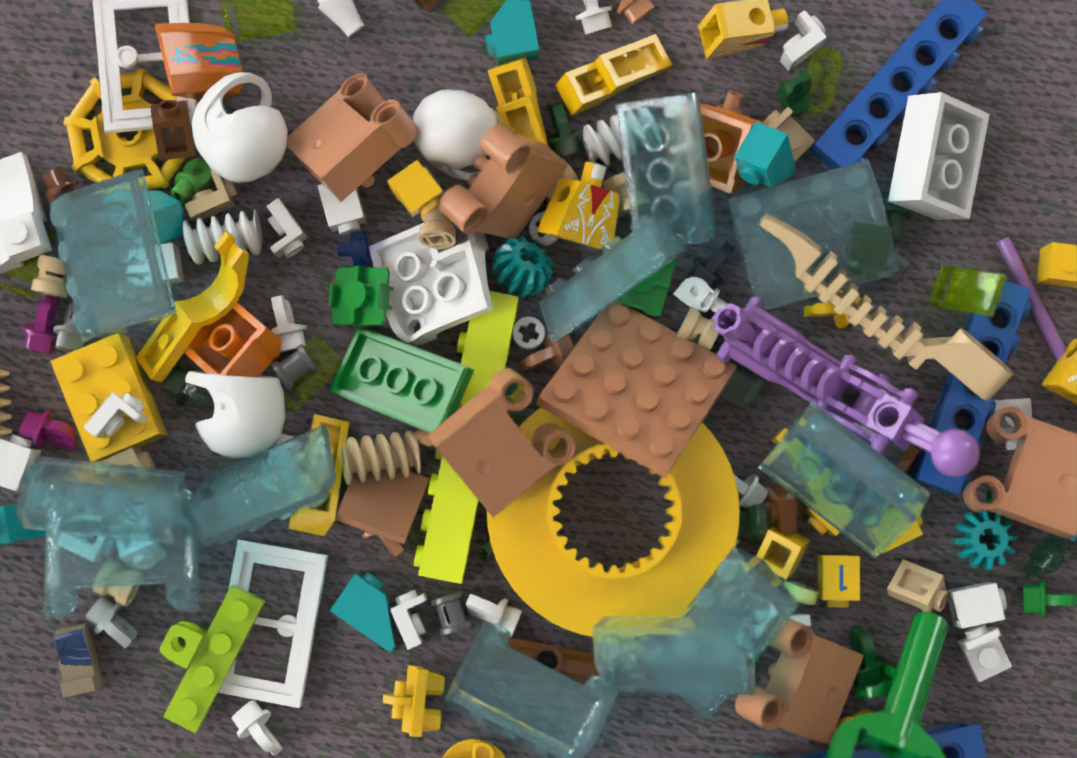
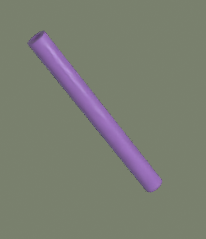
[996,237,1066,362]

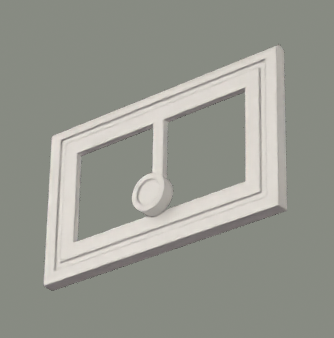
[93,0,198,134]
[219,540,328,708]

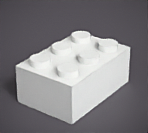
[888,92,990,220]

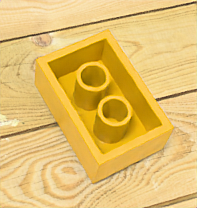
[50,333,168,463]

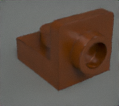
[150,100,196,161]

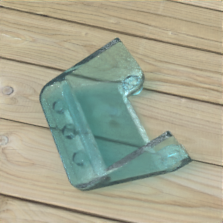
[44,488,202,619]
[443,622,619,758]

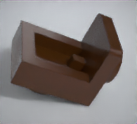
[765,481,805,535]

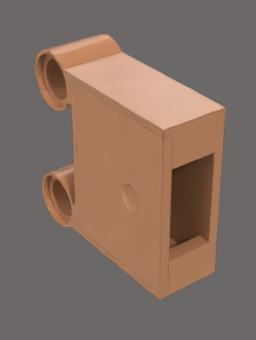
[286,73,418,202]
[438,123,569,239]
[427,368,575,517]
[963,406,1077,538]
[735,615,864,745]

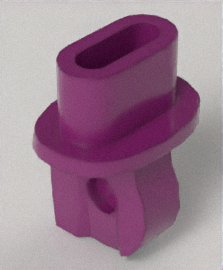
[23,295,59,354]
[19,410,78,451]

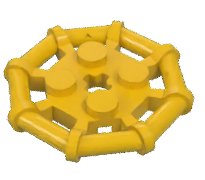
[63,68,196,191]

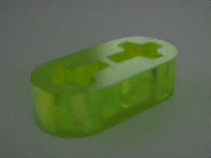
[806,47,843,115]

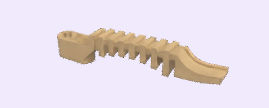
[759,213,1014,401]

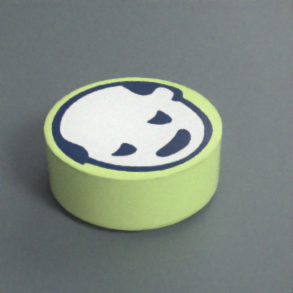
[781,579,820,605]

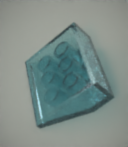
[727,160,900,310]
[50,169,177,343]

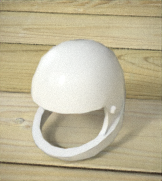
[192,72,287,183]
[413,89,501,180]
[185,371,286,458]

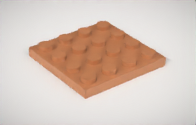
[537,299,737,478]

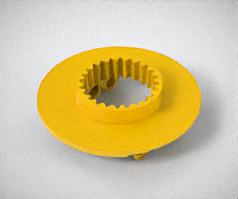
[487,408,740,639]

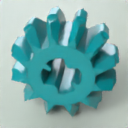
[491,236,554,299]
[953,511,1018,570]

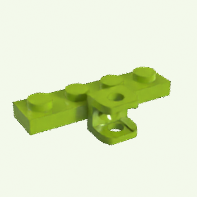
[160,584,266,734]

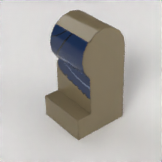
[55,623,104,698]

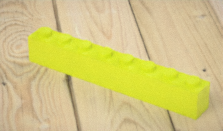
[414,291,519,584]

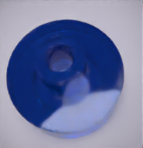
[337,230,369,266]

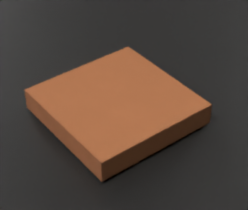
[335,468,430,545]

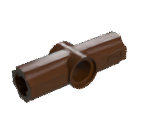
[490,634,604,687]

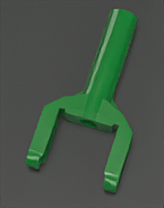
[826,611,949,758]

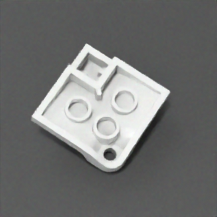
[0,152,52,274]
[369,223,493,345]

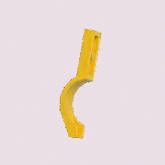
[136,231,249,383]

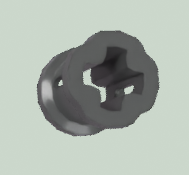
[271,344,320,391]
[430,591,472,636]

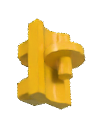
[383,665,445,737]

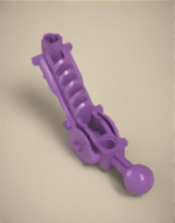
[712,296,980,477]

